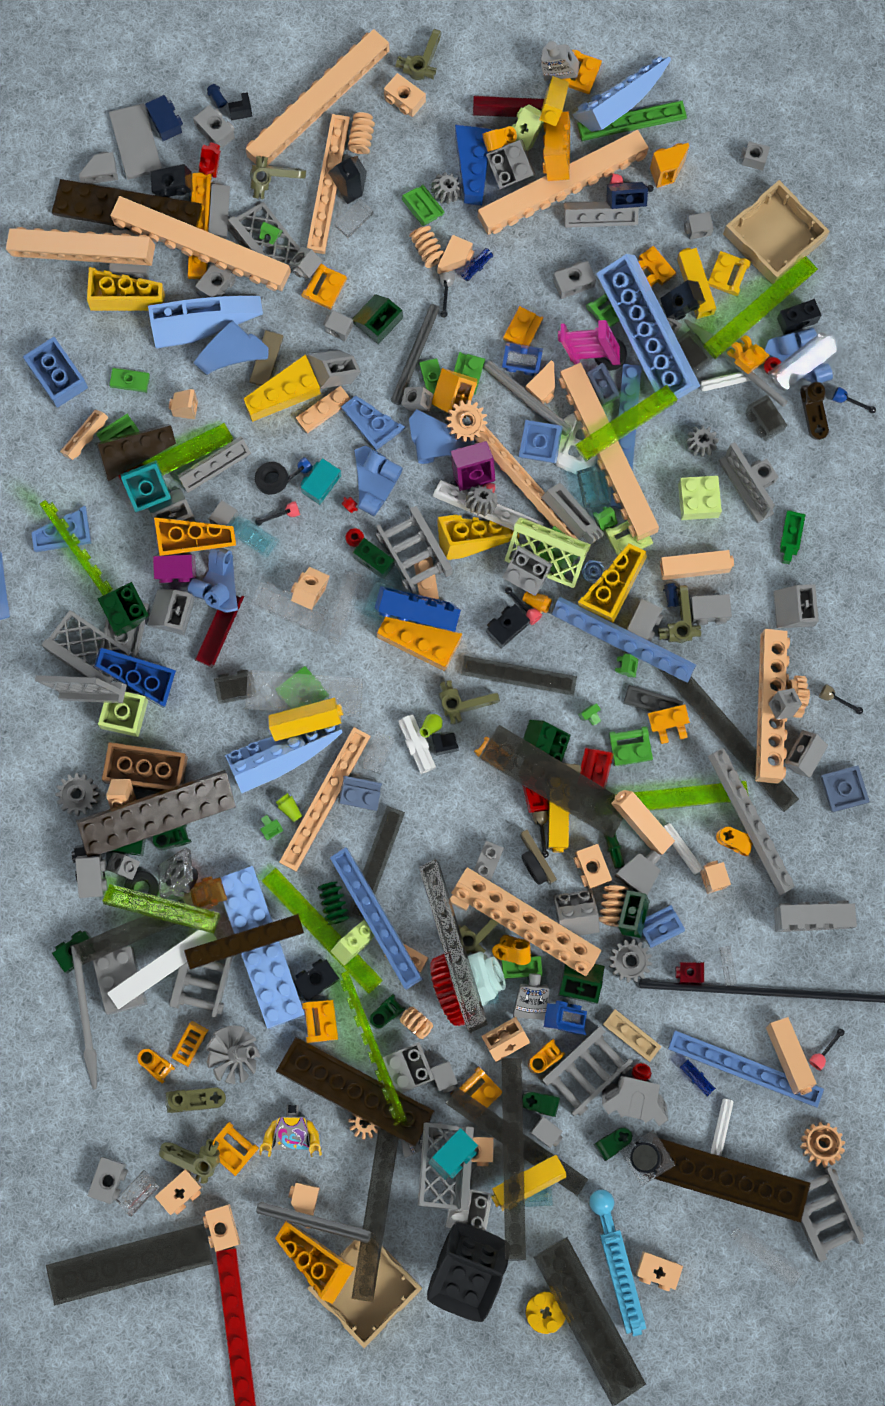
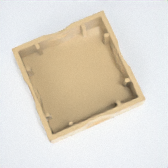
[723,180,830,285]
[307,1228,422,1348]

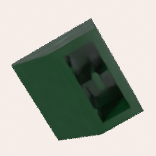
[352,294,403,345]
[97,582,149,637]
[517,720,571,763]
[558,964,605,1005]

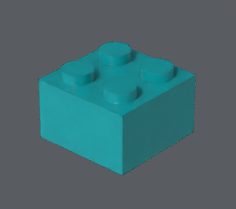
[121,460,171,513]
[428,1128,478,1180]

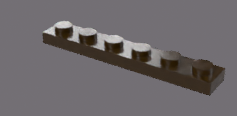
[184,914,304,970]

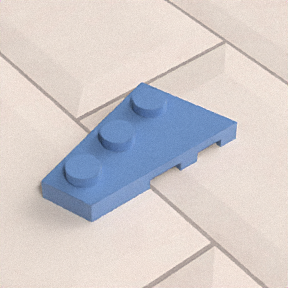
[341,396,405,451]
[31,506,92,552]

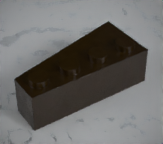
[96,424,176,481]

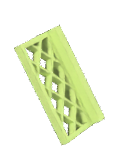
[504,517,591,588]

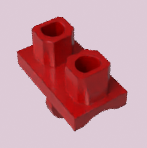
[199,142,221,178]

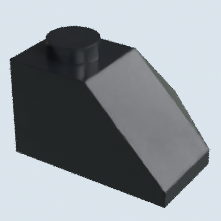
[328,156,367,204]

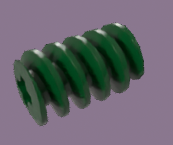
[317,881,350,925]

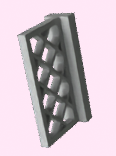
[227,202,300,269]
[718,442,775,524]
[42,610,132,682]
[35,675,127,703]
[418,1123,474,1211]

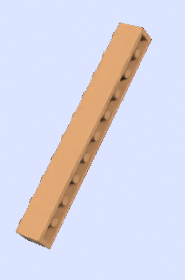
[246,29,389,166]
[478,130,649,235]
[110,196,291,291]
[558,363,659,541]

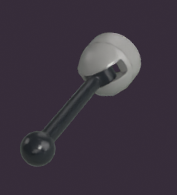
[440,272,455,318]

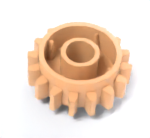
[445,400,488,442]
[786,675,810,718]
[800,1122,845,1168]

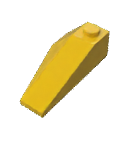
[437,515,520,560]

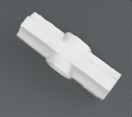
[398,715,436,774]

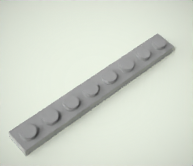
[708,748,795,895]

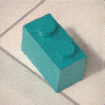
[300,458,342,505]

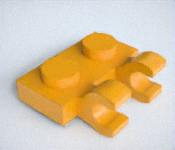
[638,245,676,287]
[727,335,770,374]
[648,704,690,744]

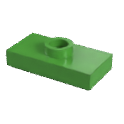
[419,358,441,395]
[109,368,150,393]

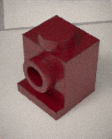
[675,962,704,983]

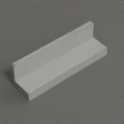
[564,201,639,228]

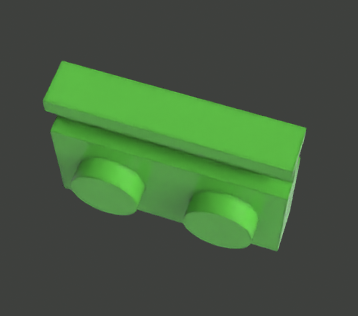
[401,185,445,226]
[454,352,485,395]
[96,413,139,441]

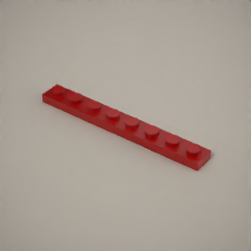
[216,1248,256,1406]

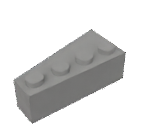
[774,900,857,932]

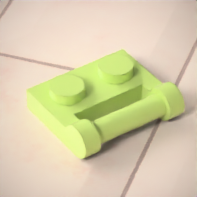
[604,521,653,556]

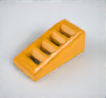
[171,1021,209,1067]

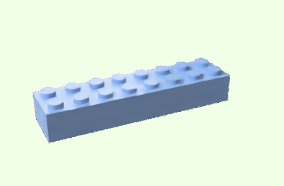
[596,254,700,405]
[216,866,305,1029]

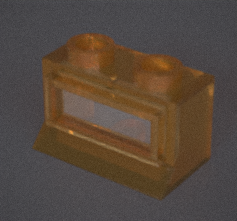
[190,876,227,914]

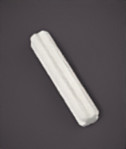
[700,371,754,391]
[664,823,703,874]
[711,1098,733,1156]

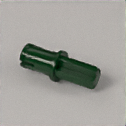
[603,829,625,869]

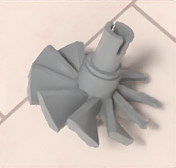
[206,1026,260,1084]

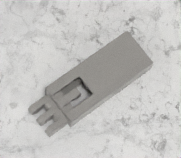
[541,483,604,544]

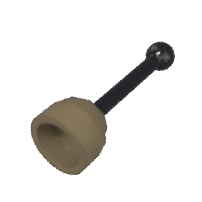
[819,684,863,715]
[532,811,549,858]

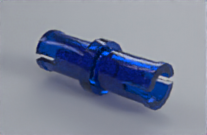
[460,248,493,281]
[679,1059,716,1097]

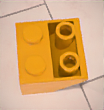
[650,143,689,188]
[432,368,478,418]

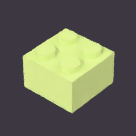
[678,476,722,520]
[98,692,148,737]

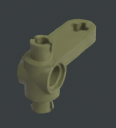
[395,29,442,80]
[250,156,306,199]
[658,585,701,643]
[439,680,500,724]
[447,919,499,955]
[165,1088,226,1113]
[159,1139,220,1183]

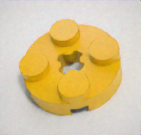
[525,1291,566,1334]

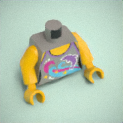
[259,1105,322,1157]

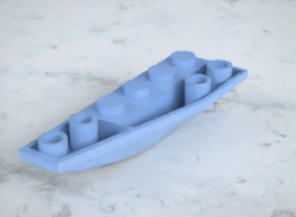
[572,56,671,132]
[148,296,263,349]
[225,725,343,793]

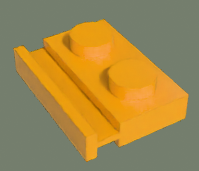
[503,306,544,346]

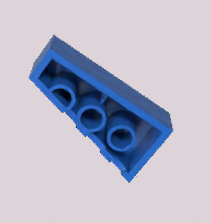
[455,125,491,206]
[375,586,461,632]
[94,648,176,708]

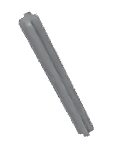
[484,361,572,436]

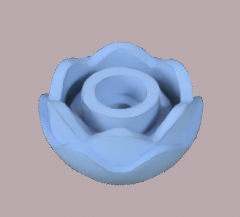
[582,560,605,583]

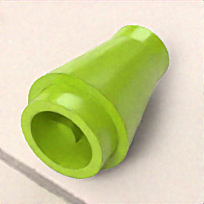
[419,714,443,738]
[276,793,303,823]

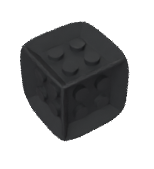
[427,1222,511,1322]

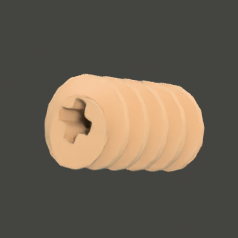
[348,112,375,154]
[409,226,444,268]
[599,885,628,927]

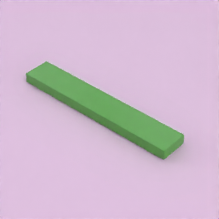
[577,100,687,141]

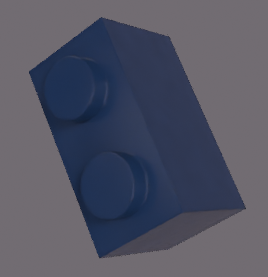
[145,95,183,141]
[606,182,648,209]

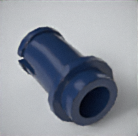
[207,84,228,109]
[663,583,680,608]

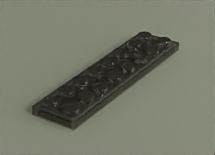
[478,725,624,838]
[46,1223,213,1306]
[533,1237,646,1406]

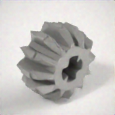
[431,172,462,204]
[686,425,719,457]
[465,485,498,517]

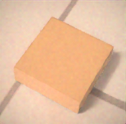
[449,895,469,911]

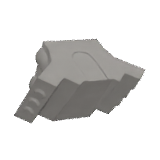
[602,1076,668,1126]

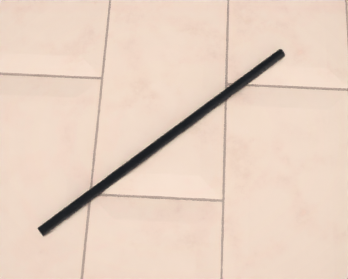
[639,981,885,1003]

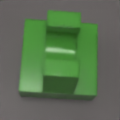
[259,222,283,245]
[593,506,618,532]
[615,654,638,678]
[578,703,601,725]
[260,815,284,841]

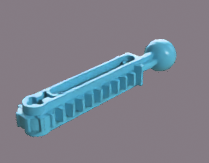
[589,1189,646,1337]

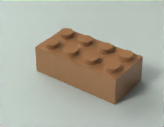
[102,742,188,792]

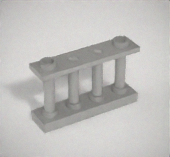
[375,506,453,594]
[169,929,237,1018]
[541,1026,633,1116]
[800,1166,864,1262]

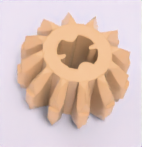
[400,1007,433,1039]
[349,1113,380,1140]

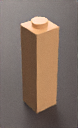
[660,550,734,580]
[611,790,675,855]
[766,1017,817,1095]

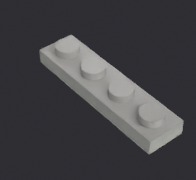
[177,436,251,493]

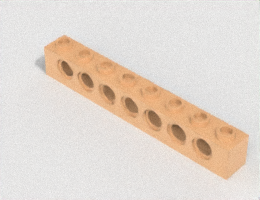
[755,629,790,784]
[451,867,601,976]

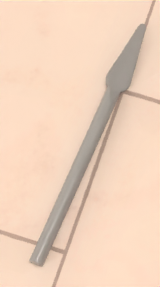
[685,320,788,407]
[71,945,97,1089]

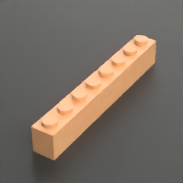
[6,227,155,266]

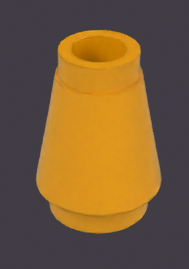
[522,591,552,613]

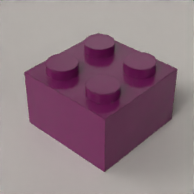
[451,441,495,491]
[153,555,196,583]

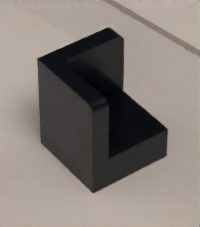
[228,92,253,121]
[432,733,459,756]

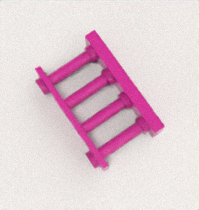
[558,320,620,365]

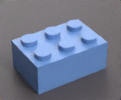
[23,337,88,408]

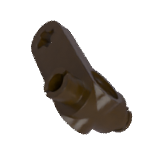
[800,382,829,440]

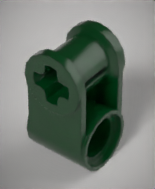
[152,824,192,851]
[370,993,406,1029]
[520,1092,560,1117]
[593,1127,632,1161]

